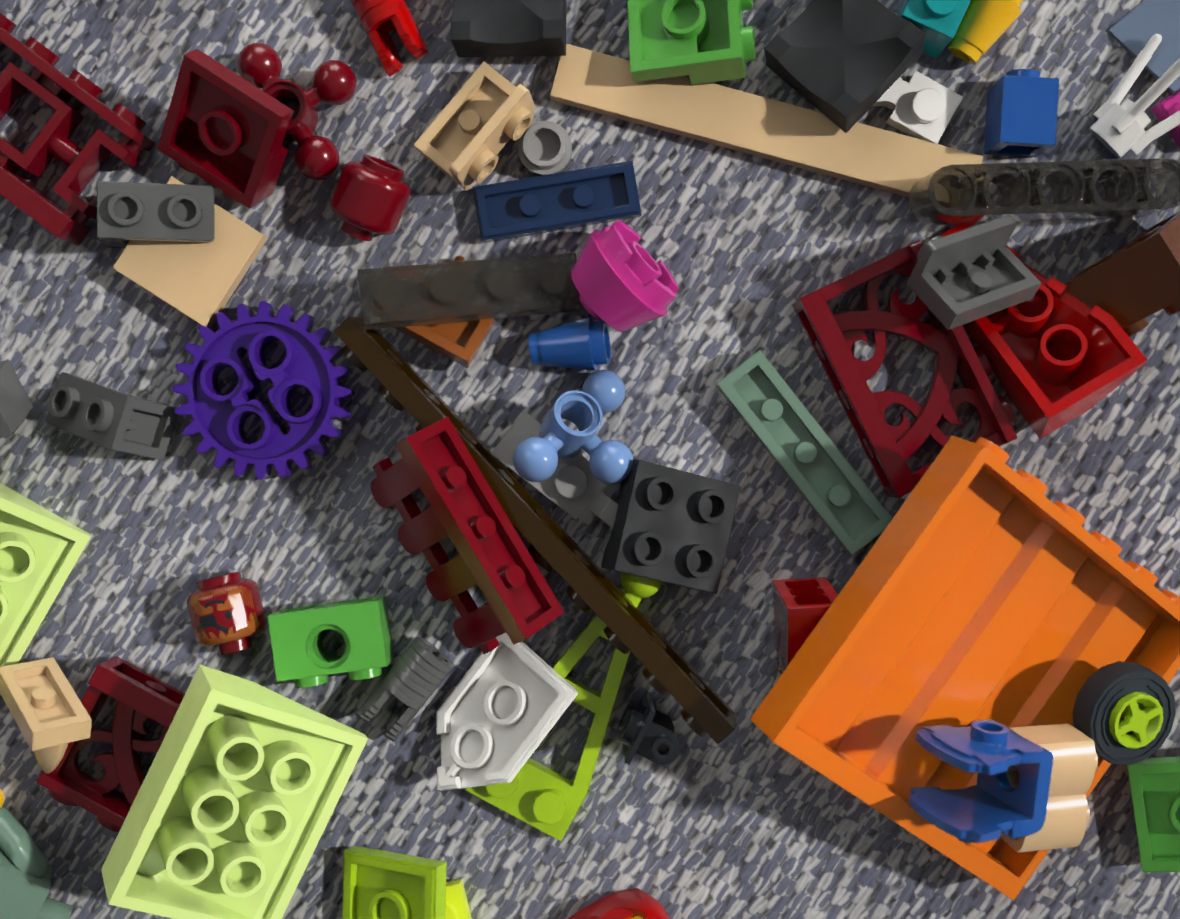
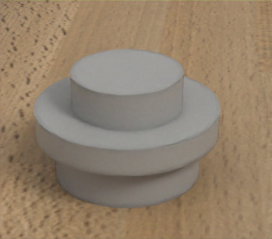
[518,121,572,176]

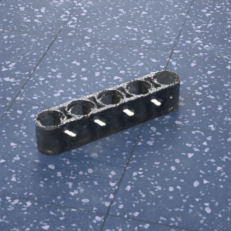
[908,158,1180,225]

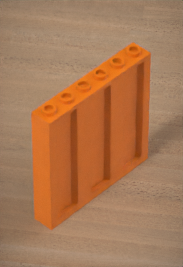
[750,436,1180,901]

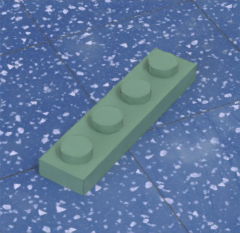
[715,350,893,555]

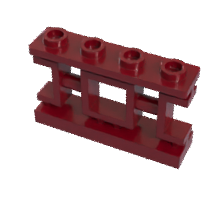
[0,13,155,246]

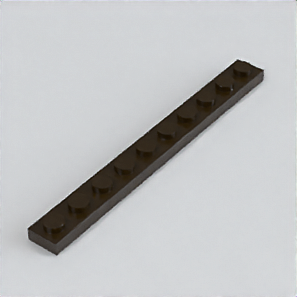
[334,316,737,744]

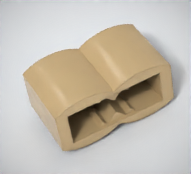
[1000,724,1098,853]

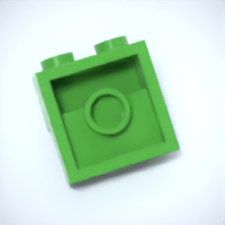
[627,0,756,85]
[1127,756,1180,872]

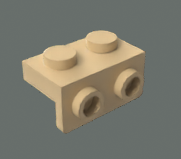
[414,61,536,191]

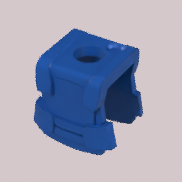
[909,720,1053,843]

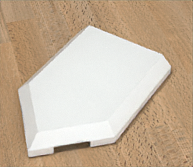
[436,633,578,791]

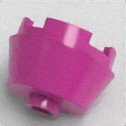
[571,220,679,332]

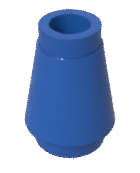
[529,316,611,371]

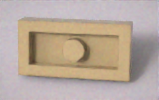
[0,657,92,774]

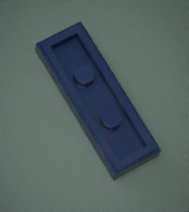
[472,160,641,243]

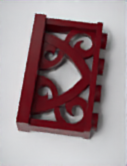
[792,240,1017,498]
[36,656,185,832]

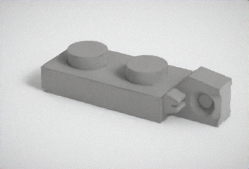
[491,411,618,528]

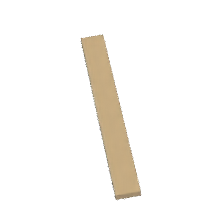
[550,44,983,212]

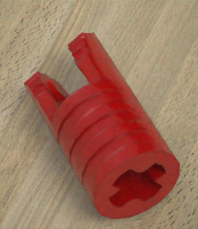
[350,0,429,77]

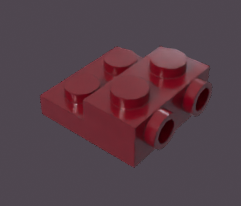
[157,49,293,209]

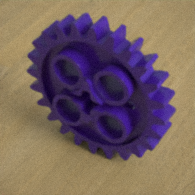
[172,301,355,480]

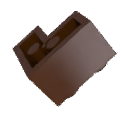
[1064,211,1180,336]

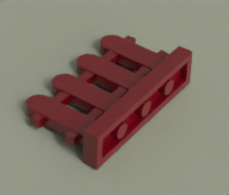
[371,416,565,654]

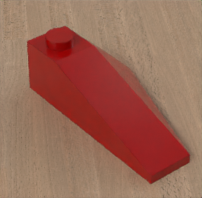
[941,219,1147,439]

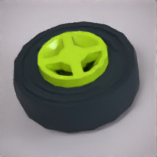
[1072,661,1176,765]

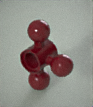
[237,43,357,180]

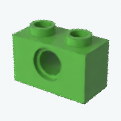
[268,595,395,688]

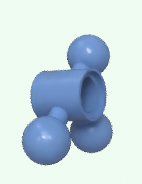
[513,370,633,484]

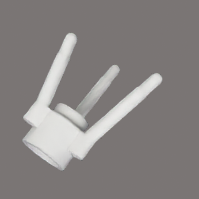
[1089,34,1180,158]

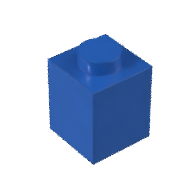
[984,69,1059,157]

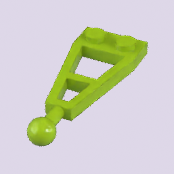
[465,572,662,841]

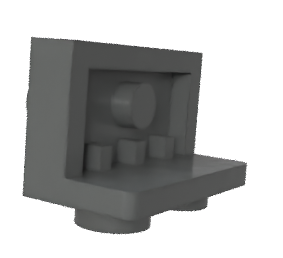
[907,215,1041,330]

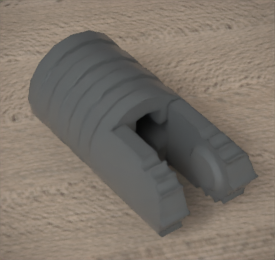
[355,636,454,742]

